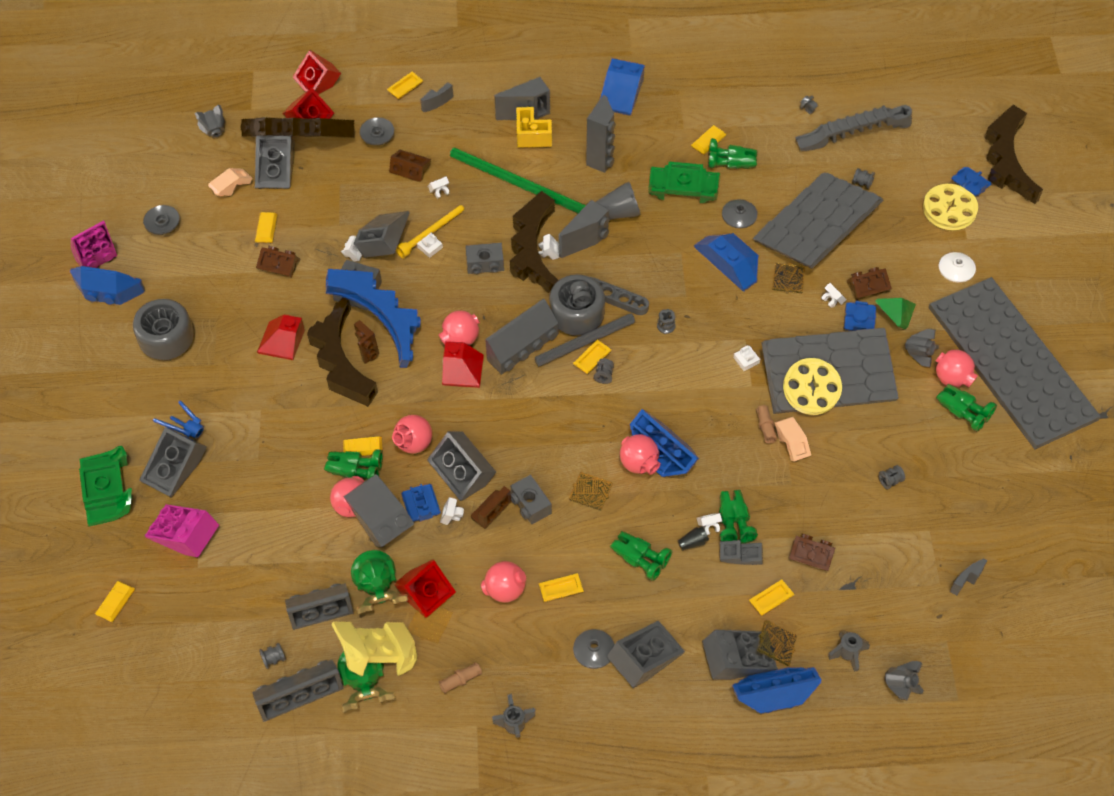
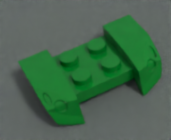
[648,161,720,203]
[79,446,132,527]

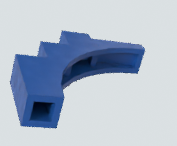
[325,269,421,368]

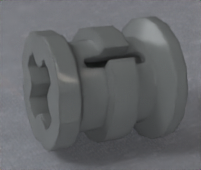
[853,168,875,189]
[657,309,675,334]
[593,358,614,384]
[878,465,905,489]
[259,643,286,669]

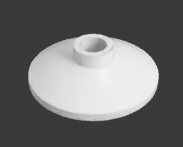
[939,252,976,283]

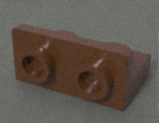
[389,149,431,182]
[256,246,300,278]
[847,267,892,299]
[354,320,379,364]
[471,486,511,529]
[789,533,836,571]

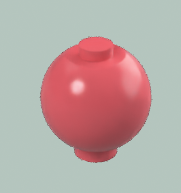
[438,310,480,346]
[936,350,978,388]
[392,415,432,454]
[620,434,661,475]
[330,476,365,517]
[481,561,526,602]

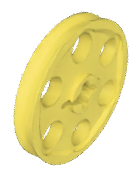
[923,184,978,230]
[783,358,842,415]

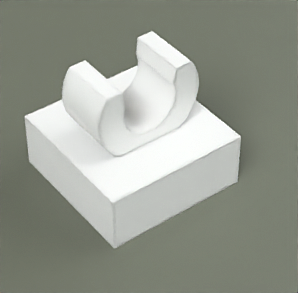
[428,177,449,199]
[417,233,443,258]
[538,234,559,260]
[341,236,362,262]
[822,283,847,308]
[733,345,760,371]
[440,497,464,525]
[697,513,722,535]

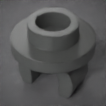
[800,95,818,114]

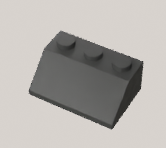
[427,431,496,501]
[285,583,354,630]

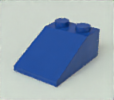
[600,58,645,116]

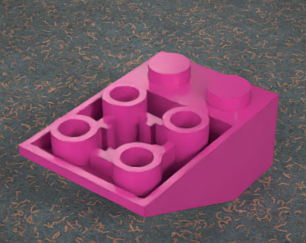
[71,220,117,268]
[145,504,219,557]

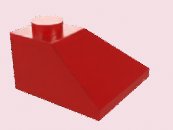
[292,50,341,94]
[282,88,334,119]
[257,314,305,360]
[442,341,484,388]
[394,560,456,618]

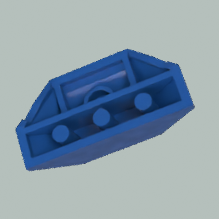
[694,233,758,292]
[70,266,145,305]
[630,409,699,477]
[732,667,821,713]

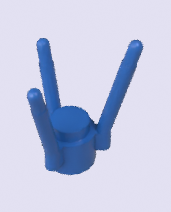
[153,401,204,439]

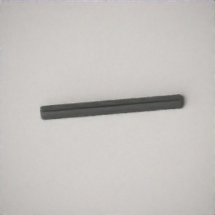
[534,313,635,366]

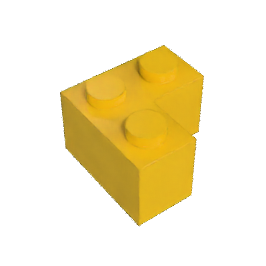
[516,107,552,148]

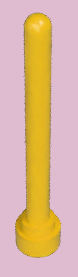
[396,205,464,258]

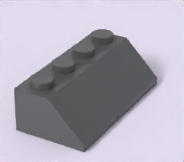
[586,95,616,173]
[485,299,559,375]
[252,659,343,722]

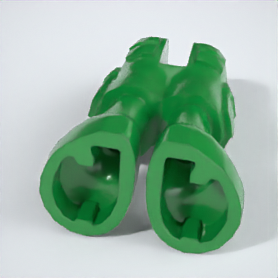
[708,138,757,169]
[936,384,997,432]
[324,449,383,480]
[719,490,758,544]
[610,531,673,581]

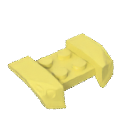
[332,622,417,676]

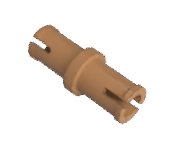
[756,405,777,444]
[438,662,482,694]

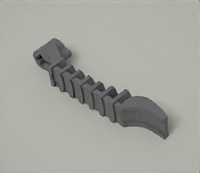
[795,105,912,151]

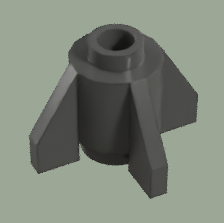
[195,105,225,137]
[905,328,939,367]
[828,630,870,672]
[885,661,924,700]
[492,694,535,738]

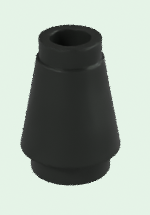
[677,526,709,551]

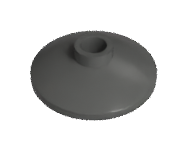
[360,118,394,145]
[722,199,758,228]
[143,205,180,235]
[573,629,615,669]

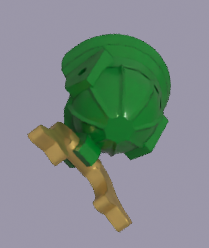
[351,550,408,614]
[337,651,395,712]

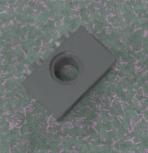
[465,243,504,274]
[510,475,552,525]

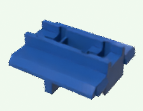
[951,167,992,196]
[844,301,876,331]
[401,484,441,522]

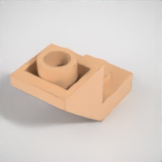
[208,168,252,197]
[775,417,811,461]

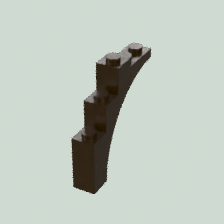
[985,105,1043,204]
[240,117,354,138]
[510,191,559,293]
[307,297,378,407]

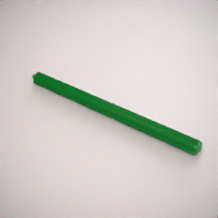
[450,147,586,213]

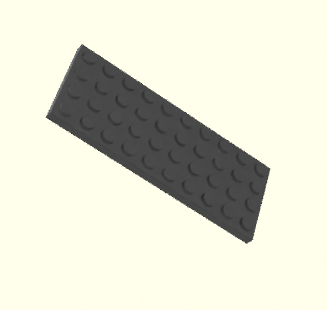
[928,277,1101,450]

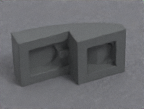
[420,82,454,113]
[720,540,763,565]
[950,559,987,596]

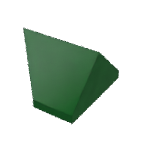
[875,298,916,330]

